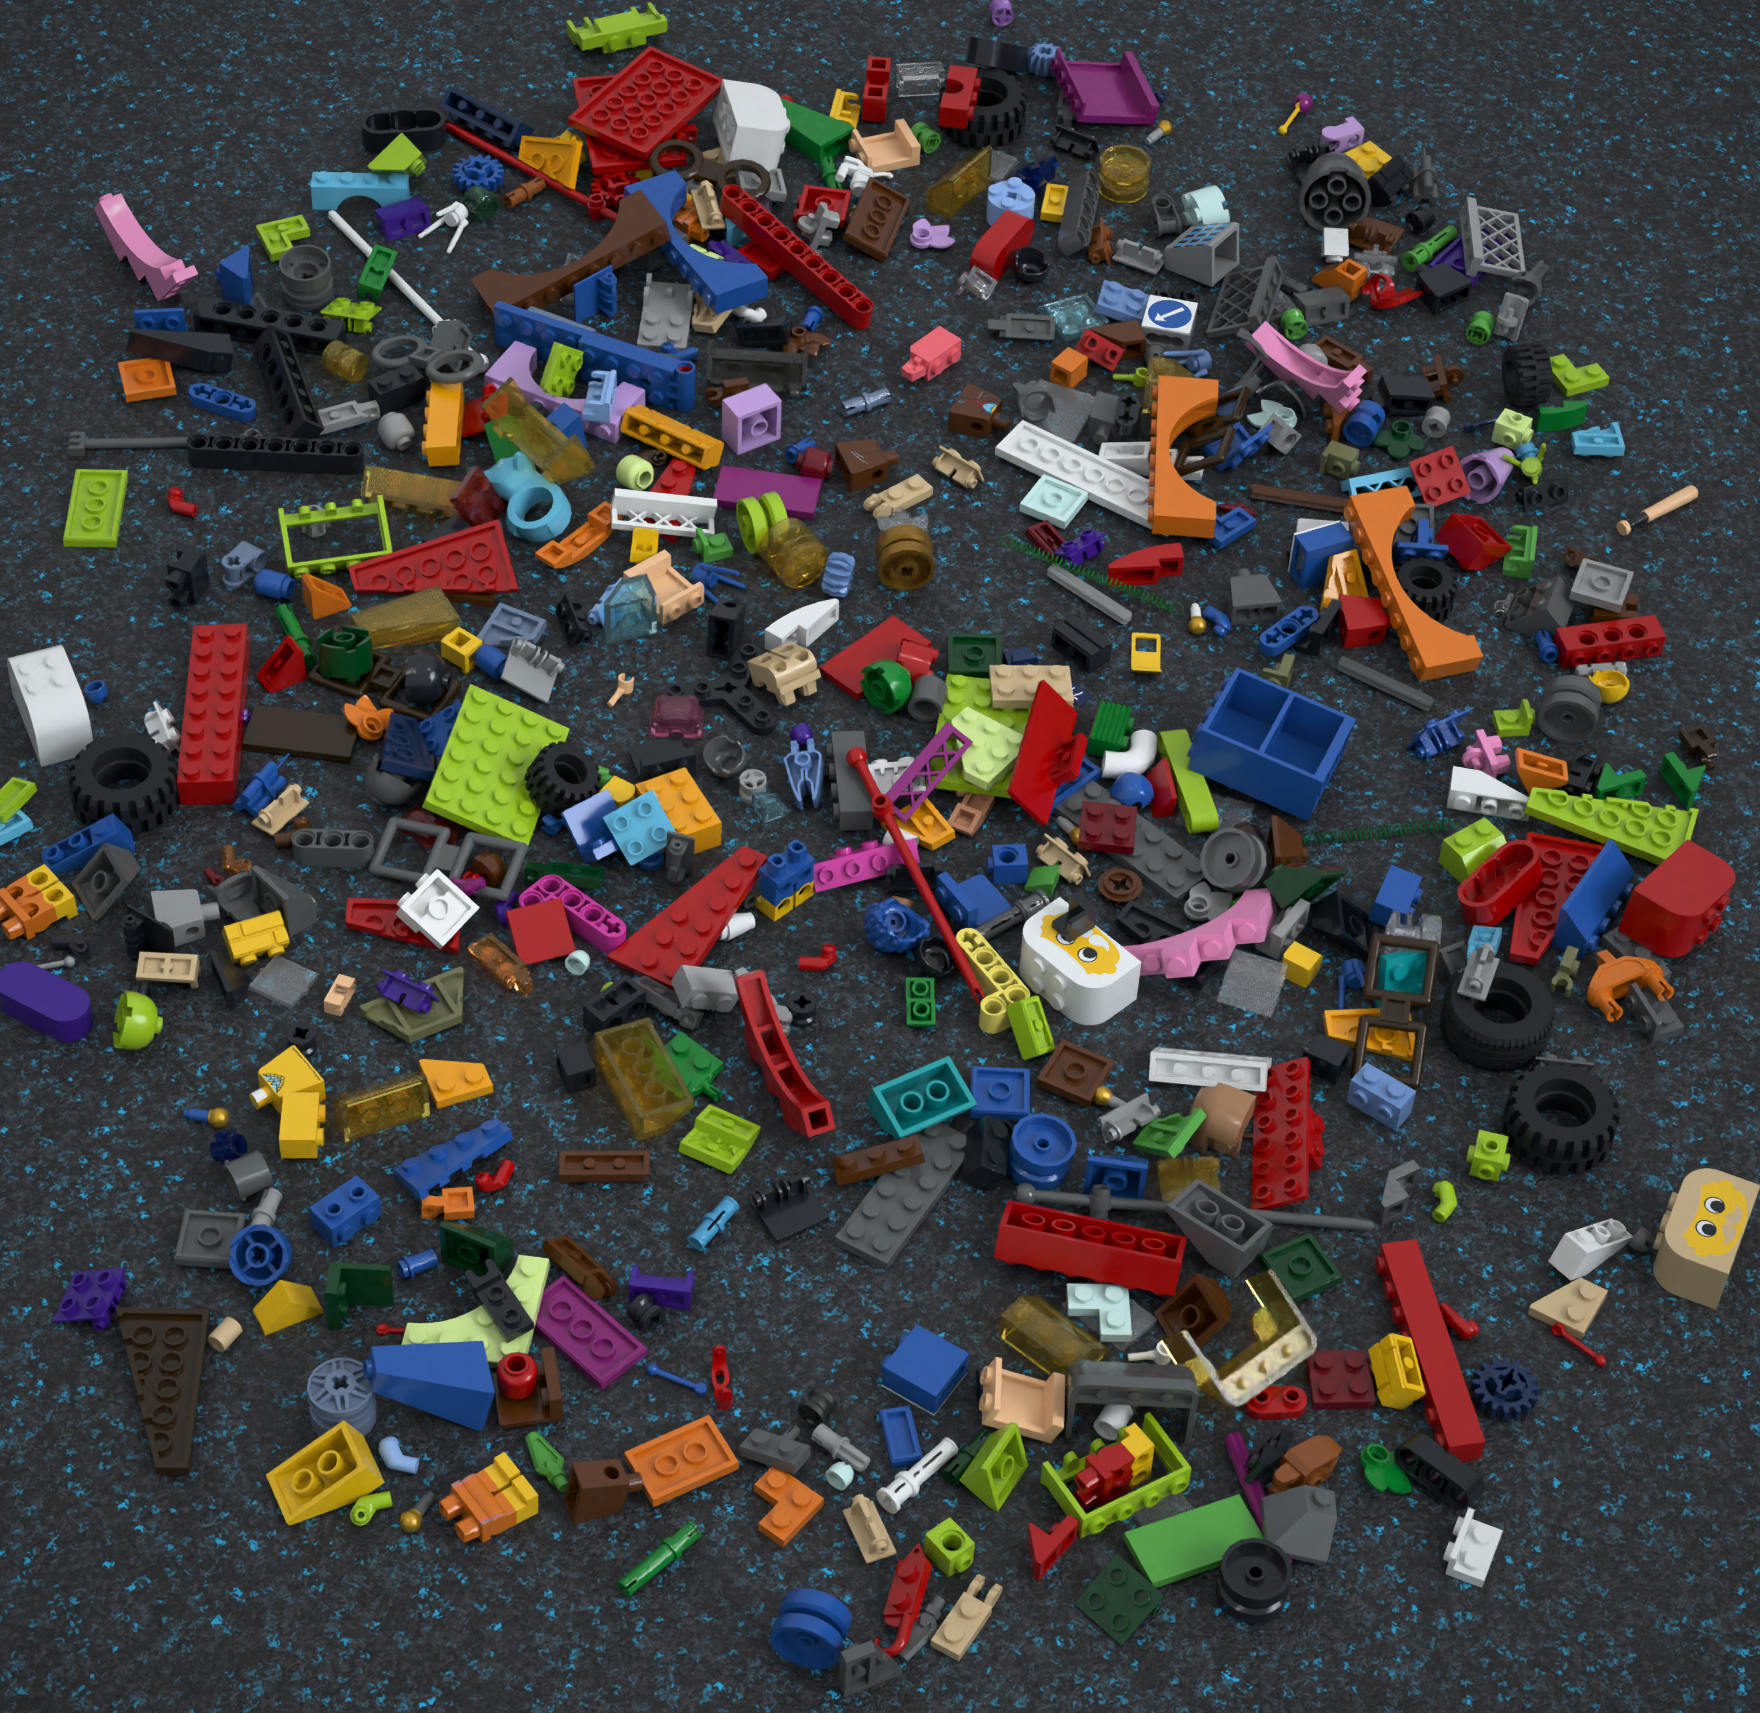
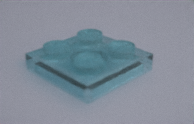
[1043,293,1109,342]

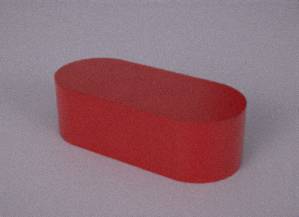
[969,210,1034,282]
[1457,840,1544,927]

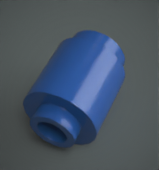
[254,568,295,600]
[474,644,508,681]

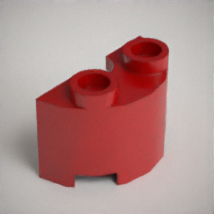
[896,638,939,689]

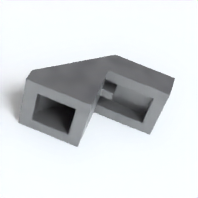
[1377,1160,1420,1225]

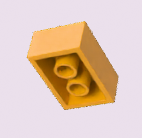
[635,767,722,854]

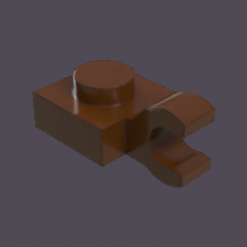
[705,377,749,407]

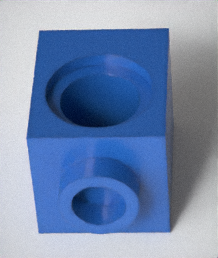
[986,844,1028,884]

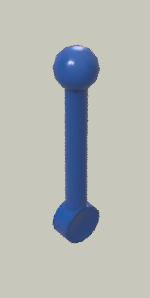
[646,1363,707,1396]

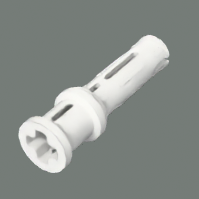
[876,1437,958,1514]

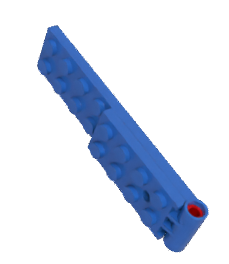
[494,301,695,412]

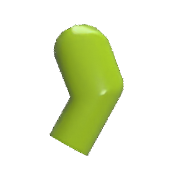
[1432,1181,1457,1223]

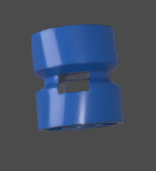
[1343,400,1386,447]

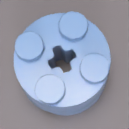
[986,177,1035,226]

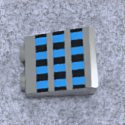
[1163,222,1239,287]

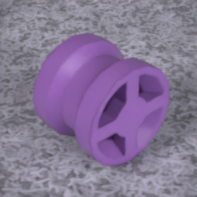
[989,0,1014,26]

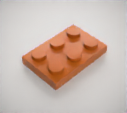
[624,1415,739,1507]

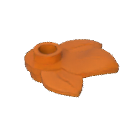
[344,695,394,741]

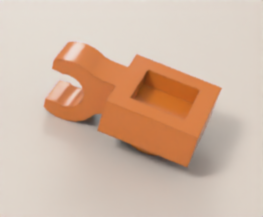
[421,1187,475,1220]

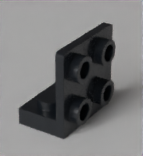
[1276,599,1342,657]

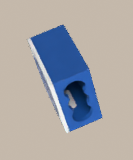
[1288,520,1354,589]
[880,1324,969,1416]

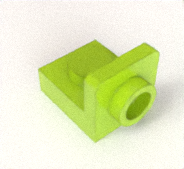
[1492,699,1535,737]

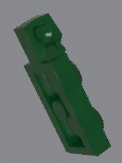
[524,861,605,891]

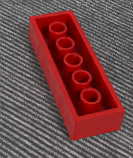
[994,1200,1187,1296]

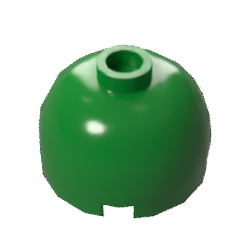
[860,660,912,715]

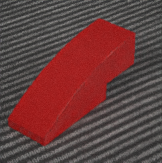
[1106,543,1184,587]

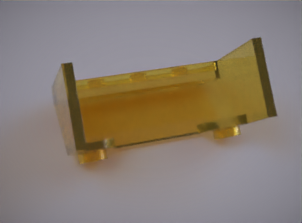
[481,376,596,485]
[1161,1268,1317,1408]

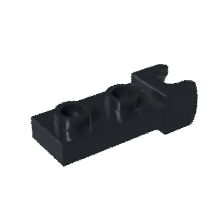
[464,1259,534,1343]

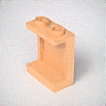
[848,118,921,173]
[623,550,704,625]
[979,1357,1065,1443]

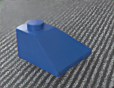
[1083,1155,1149,1199]

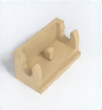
[136,952,202,989]

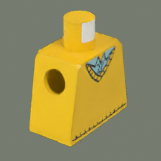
[249,1045,326,1114]

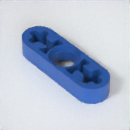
[188,383,257,422]
[1258,606,1319,657]

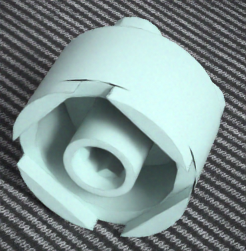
[1181,185,1230,227]

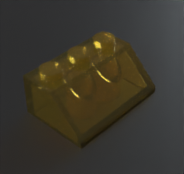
[926,146,993,219]
[332,1071,430,1142]
[998,1296,1109,1387]

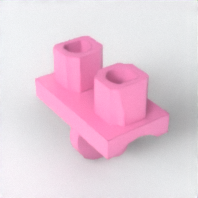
[1462,729,1511,779]

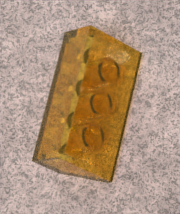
[360,465,476,517]
[593,1017,695,1141]

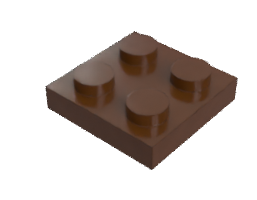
[1036,1039,1115,1108]

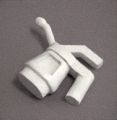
[835,156,893,198]

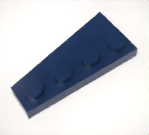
[380,712,435,781]

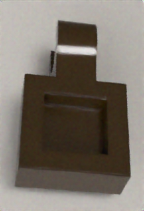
[1678,724,1717,770]

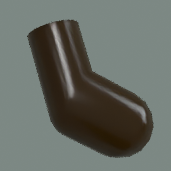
[636,449,667,467]

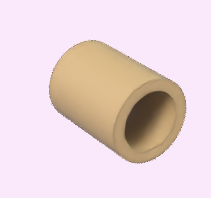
[207,1317,242,1352]

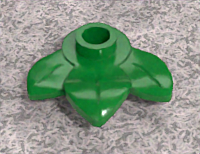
[1359,1443,1413,1494]

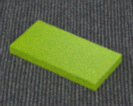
[63,469,128,548]

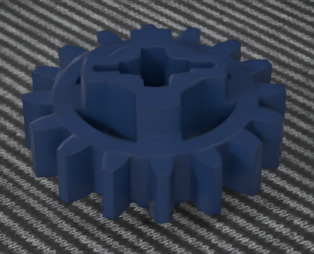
[1470,1357,1540,1421]

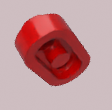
[1244,1386,1307,1420]

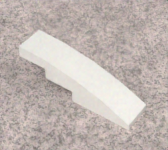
[1099,442,1204,481]

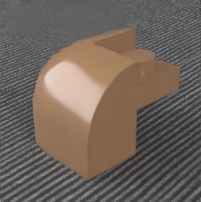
[1188,1082,1256,1158]

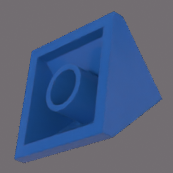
[219,247,253,305]

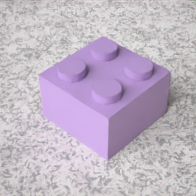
[722,383,782,455]

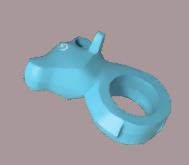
[473,451,572,542]

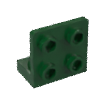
[325,1262,394,1330]

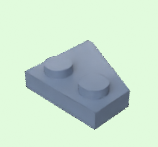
[477,603,547,647]

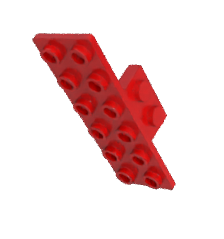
[1007,680,1088,826]
[1251,1057,1325,1210]

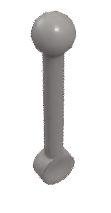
[36,956,75,969]

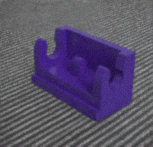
[374,196,431,241]
[629,1265,695,1310]

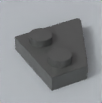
[839,1641,902,1697]

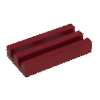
[1025,520,1066,564]

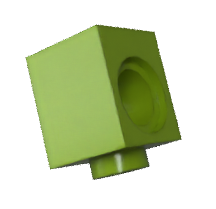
[924,1517,975,1578]

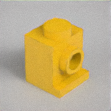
[441,627,483,674]

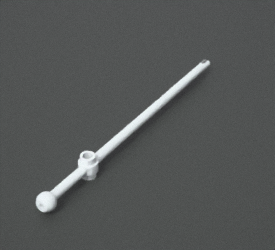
[328,210,489,373]

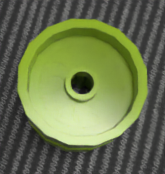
[736,491,790,554]

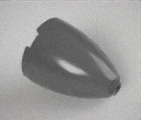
[1300,152,1371,232]

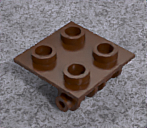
[1348,216,1405,257]

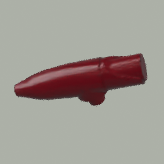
[1217,502,1256,518]
[203,867,229,890]

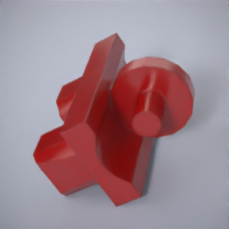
[1074,328,1125,372]

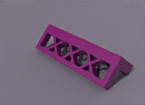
[885,721,973,824]

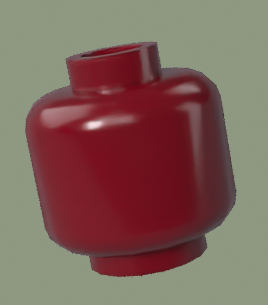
[795,446,834,482]

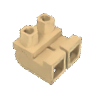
[747,641,821,706]

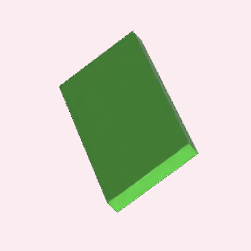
[1123,1494,1264,1588]

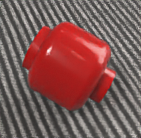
[496,1352,538,1400]

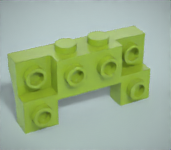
[566,2,667,53]

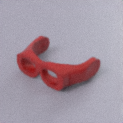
[711,1345,733,1410]

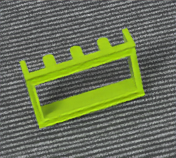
[278,495,393,578]
[1040,1412,1191,1538]

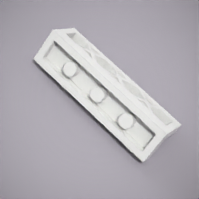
[610,488,717,537]
[1149,1047,1272,1092]

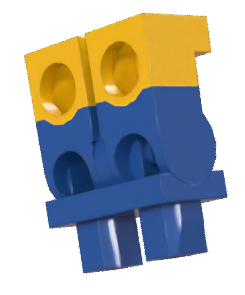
[755,839,815,922]

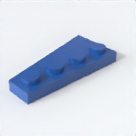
[392,1118,513,1201]

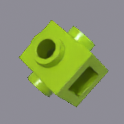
[1466,1130,1511,1182]

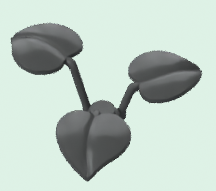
[1233,327,1307,419]

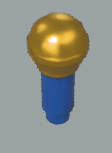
[183,1107,229,1128]

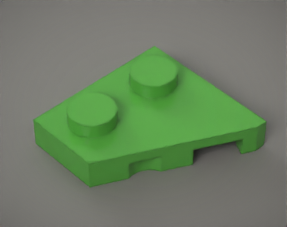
[1132,1107,1207,1159]

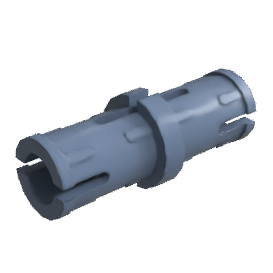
[839,388,891,417]

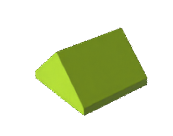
[960,1422,1029,1512]

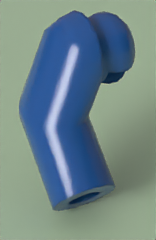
[1203,605,1231,637]

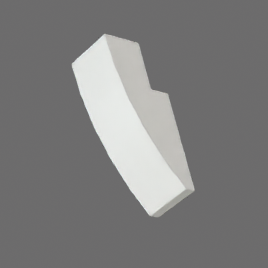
[765,599,839,652]

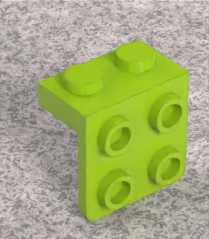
[539,342,584,398]

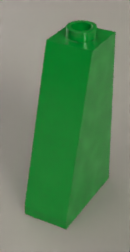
[780,98,854,164]

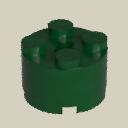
[317,626,374,682]

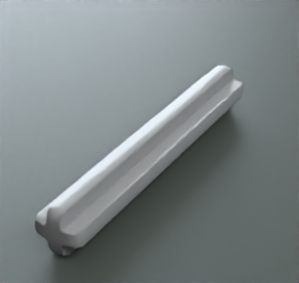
[1047,563,1132,625]

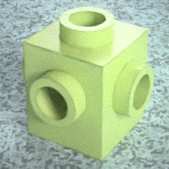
[1491,408,1534,450]

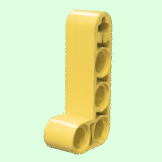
[956,928,1030,1034]

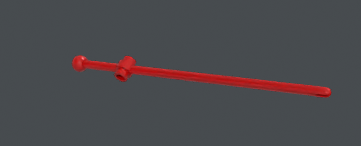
[446,119,618,223]
[846,747,986,1005]

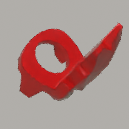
[1360,273,1423,310]

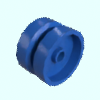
[1007,1113,1077,1190]
[770,1588,852,1669]

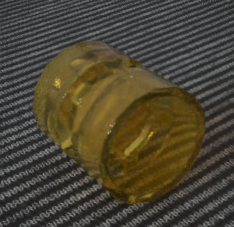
[321,340,369,384]

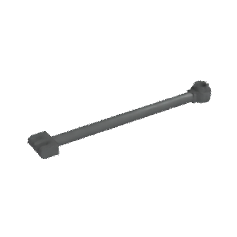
[66,428,262,456]

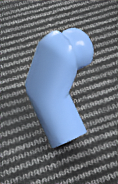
[378,1436,419,1474]

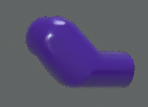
[494,890,519,925]

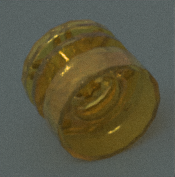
[759,518,829,588]

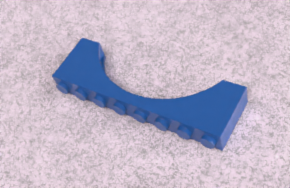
[623,170,768,314]

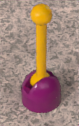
[1278,93,1313,135]

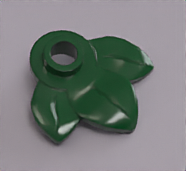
[1373,420,1424,460]

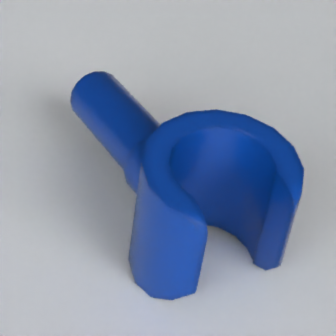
[541,814,566,836]

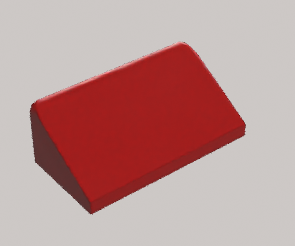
[1145,758,1177,818]

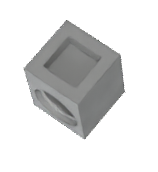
[1257,413,1302,455]

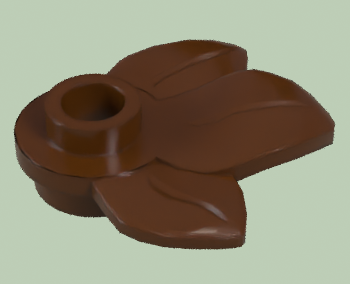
[783,327,831,358]

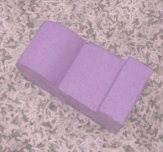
[1320,116,1365,152]

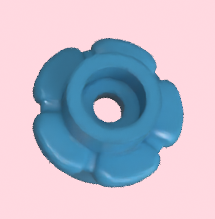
[1514,443,1539,462]

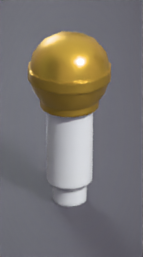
[1188,603,1206,635]

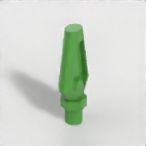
[525,1431,568,1493]

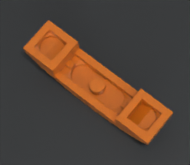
[535,501,624,569]

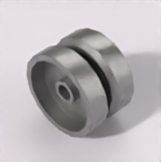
[1200,827,1272,895]

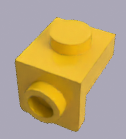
[630,527,659,565]

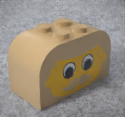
[1653,1168,1760,1310]

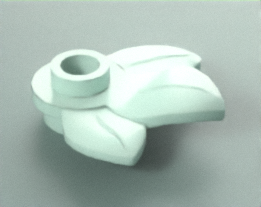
[1247,400,1297,428]

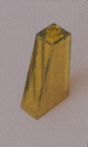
[350,585,461,649]

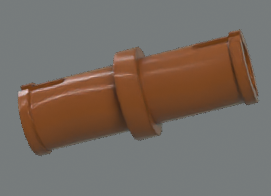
[502,176,546,209]

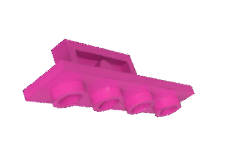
[813,838,920,892]

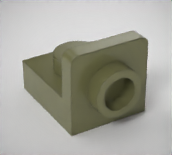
[1261,653,1295,689]

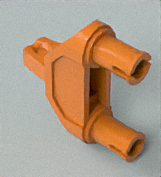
[1587,949,1674,1022]

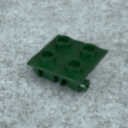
[1074,1554,1165,1646]

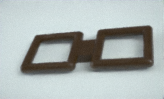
[1174,386,1251,477]
[307,649,462,722]
[1351,933,1440,1089]

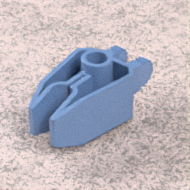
[784,738,825,810]

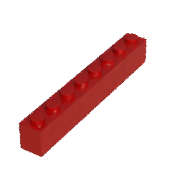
[1375,1239,1485,1462]

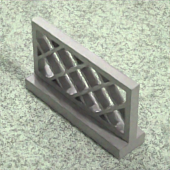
[1459,197,1526,278]

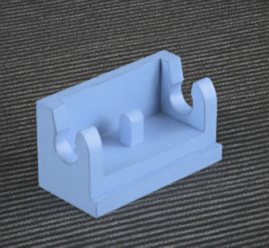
[582,370,617,423]

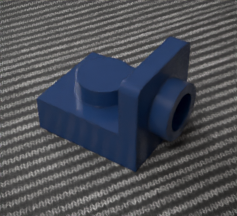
[1003,647,1038,665]

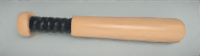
[1616,485,1698,536]

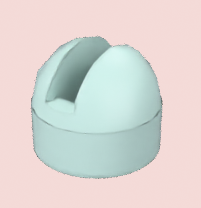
[565,950,590,975]
[825,1462,854,1490]

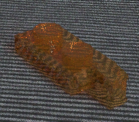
[468,933,534,997]

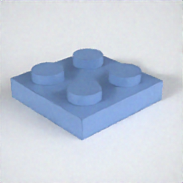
[1094,280,1150,327]

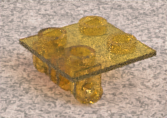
[1156,1155,1221,1202]

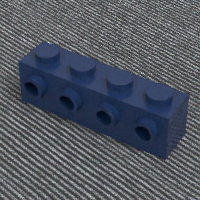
[439,85,534,150]

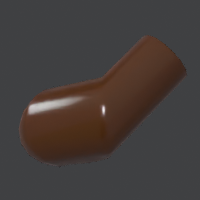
[274,817,311,848]

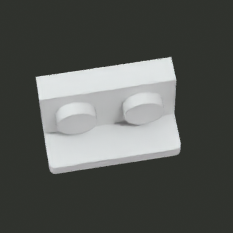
[868,757,926,794]
[1443,1508,1503,1588]

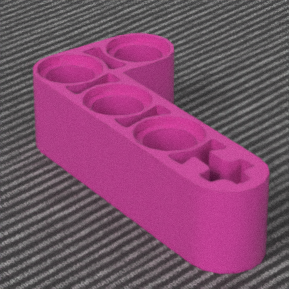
[519,874,626,955]

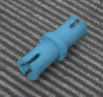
[687,1196,739,1251]

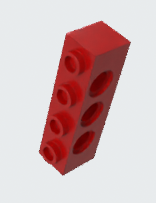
[1553,615,1666,669]

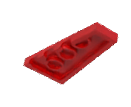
[629,458,697,543]
[345,898,461,955]

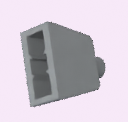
[151,889,220,947]

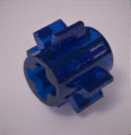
[210,1128,248,1165]

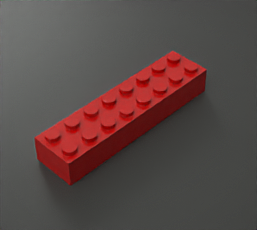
[176,624,251,805]

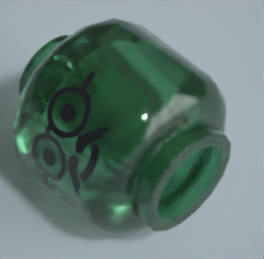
[463,185,498,220]

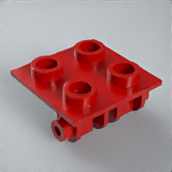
[462,383,507,439]
[1408,446,1472,508]

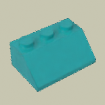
[867,1056,977,1140]

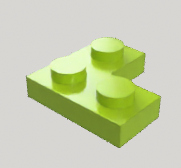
[256,215,310,262]
[1550,354,1610,397]

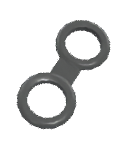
[370,335,484,385]

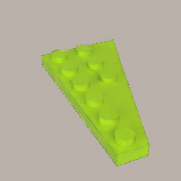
[1523,787,1699,865]

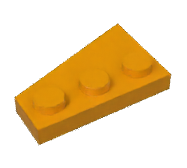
[518,136,583,190]
[1323,1008,1415,1061]

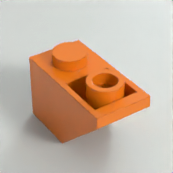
[1312,258,1368,302]

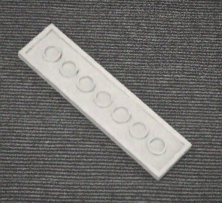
[995,420,1168,537]

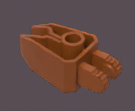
[1268,1436,1343,1495]

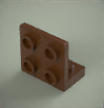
[492,1347,563,1429]

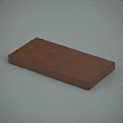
[842,177,911,262]

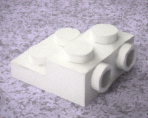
[396,869,480,949]

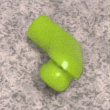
[350,1491,392,1526]

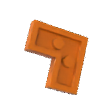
[754,1467,824,1547]

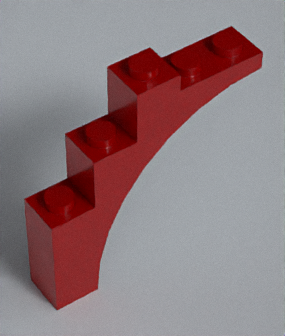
[733,969,836,1138]

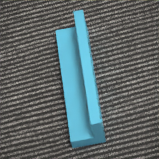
[1340,467,1421,498]

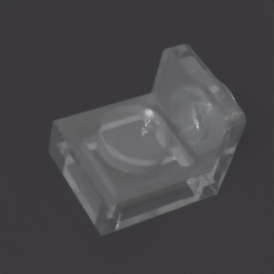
[956,265,998,301]

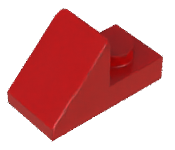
[1026,1514,1079,1581]

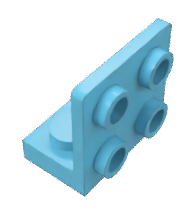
[603,789,677,865]

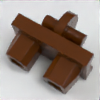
[1422,354,1464,403]

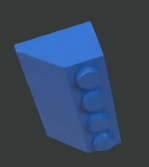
[1551,839,1635,960]

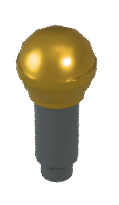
[399,1491,435,1532]

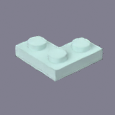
[1066,1283,1132,1342]

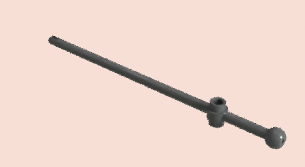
[1015,1183,1375,1231]

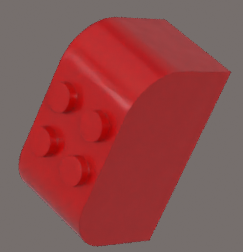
[1618,839,1736,957]

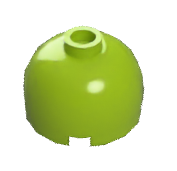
[113,990,163,1050]

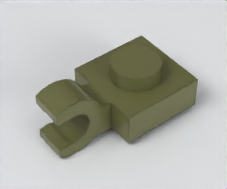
[1550,945,1581,997]

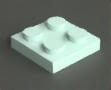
[1019,474,1089,529]

